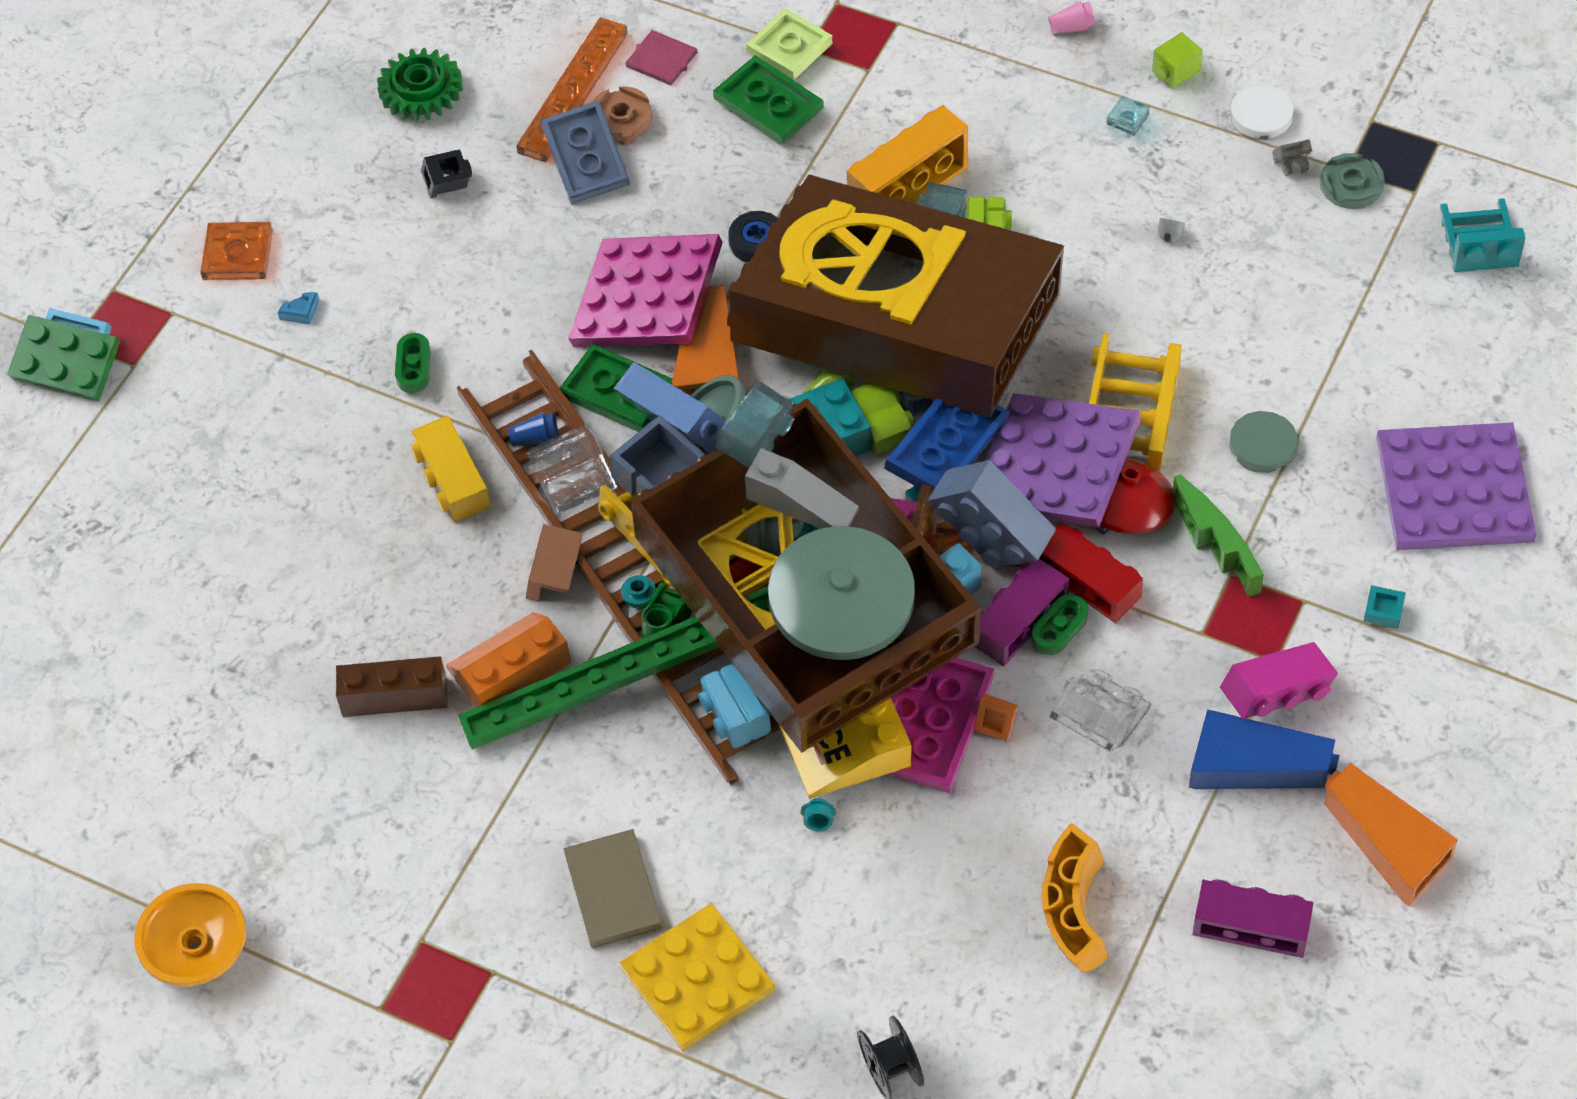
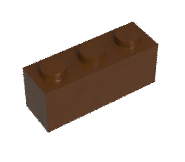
[336,656,448,717]

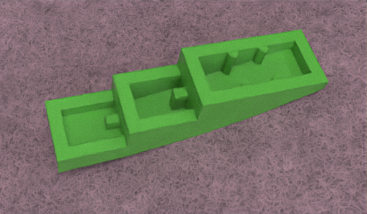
[1173,475,1264,597]

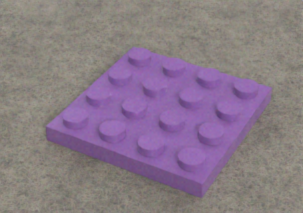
[985,393,1141,528]
[1376,422,1536,550]

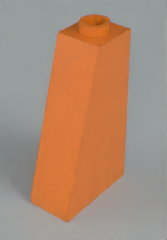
[672,285,739,395]
[1324,763,1458,906]

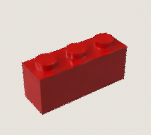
[1039,522,1143,624]

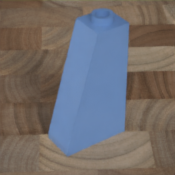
[613,362,731,453]

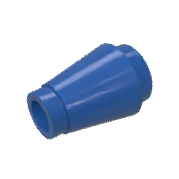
[508,412,559,447]

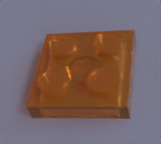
[200,222,273,280]

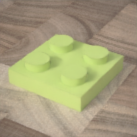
[746,8,833,80]

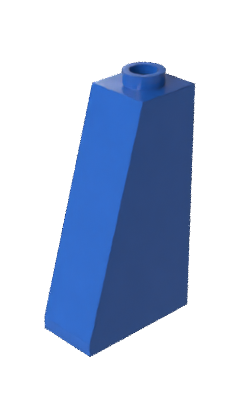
[1189,709,1340,789]

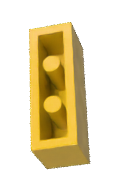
[410,415,491,523]

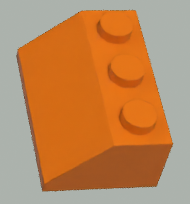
[446,612,571,707]

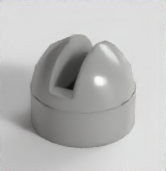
[1158,218,1185,243]

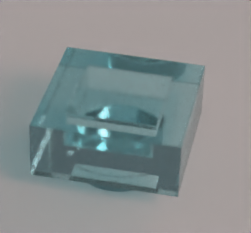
[1107,96,1150,136]

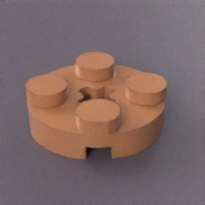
[592,86,652,145]

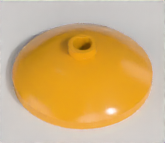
[134,883,246,987]

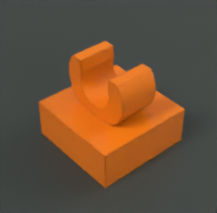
[974,694,1018,742]

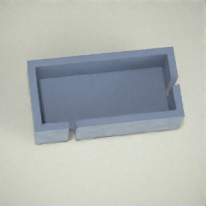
[610,415,705,496]

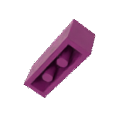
[975,559,1069,666]
[1192,879,1314,958]

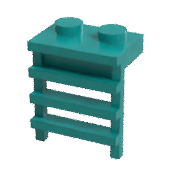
[1440,198,1526,272]

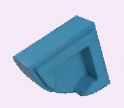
[278,292,320,324]

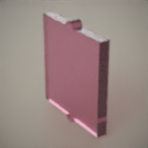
[625,30,698,86]

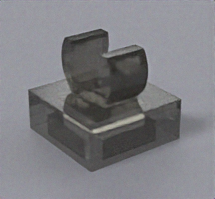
[1272,139,1313,176]

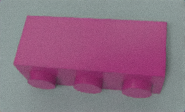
[1220,642,1338,719]

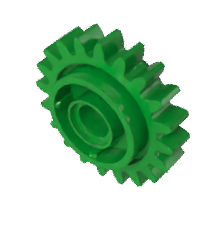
[377,48,463,121]

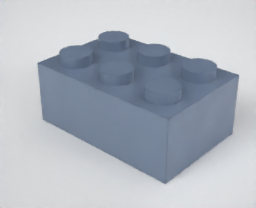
[927,460,1056,569]

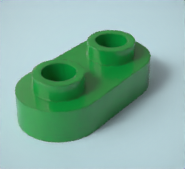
[395,333,431,393]
[1032,594,1088,655]

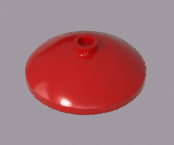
[1100,457,1176,534]

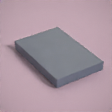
[540,100,630,204]

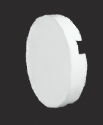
[1230,85,1294,139]

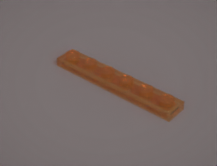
[516,17,628,162]

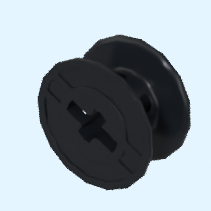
[857,1015,924,1099]

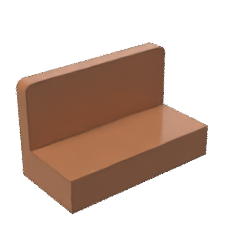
[526,524,583,601]

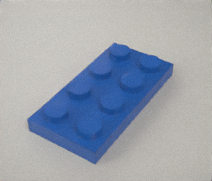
[884,398,1010,495]

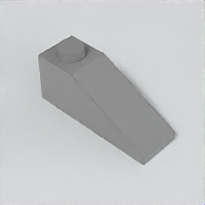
[745,449,859,529]

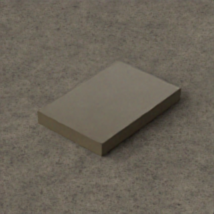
[563,829,662,948]

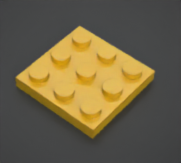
[619,903,775,1052]

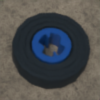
[728,211,779,262]

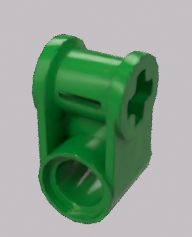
[641,582,692,638]

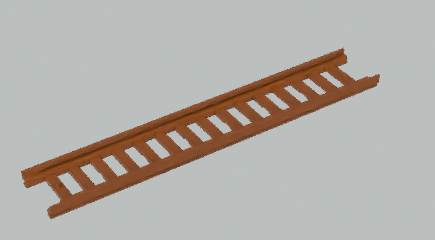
[457,349,780,785]

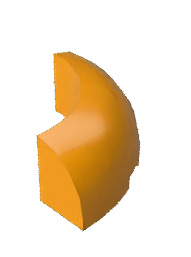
[1041,823,1109,972]

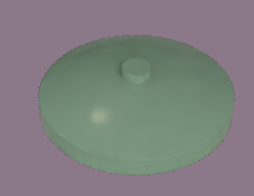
[768,526,915,660]

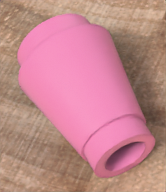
[1048,1,1095,34]

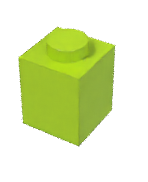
[1152,32,1203,89]

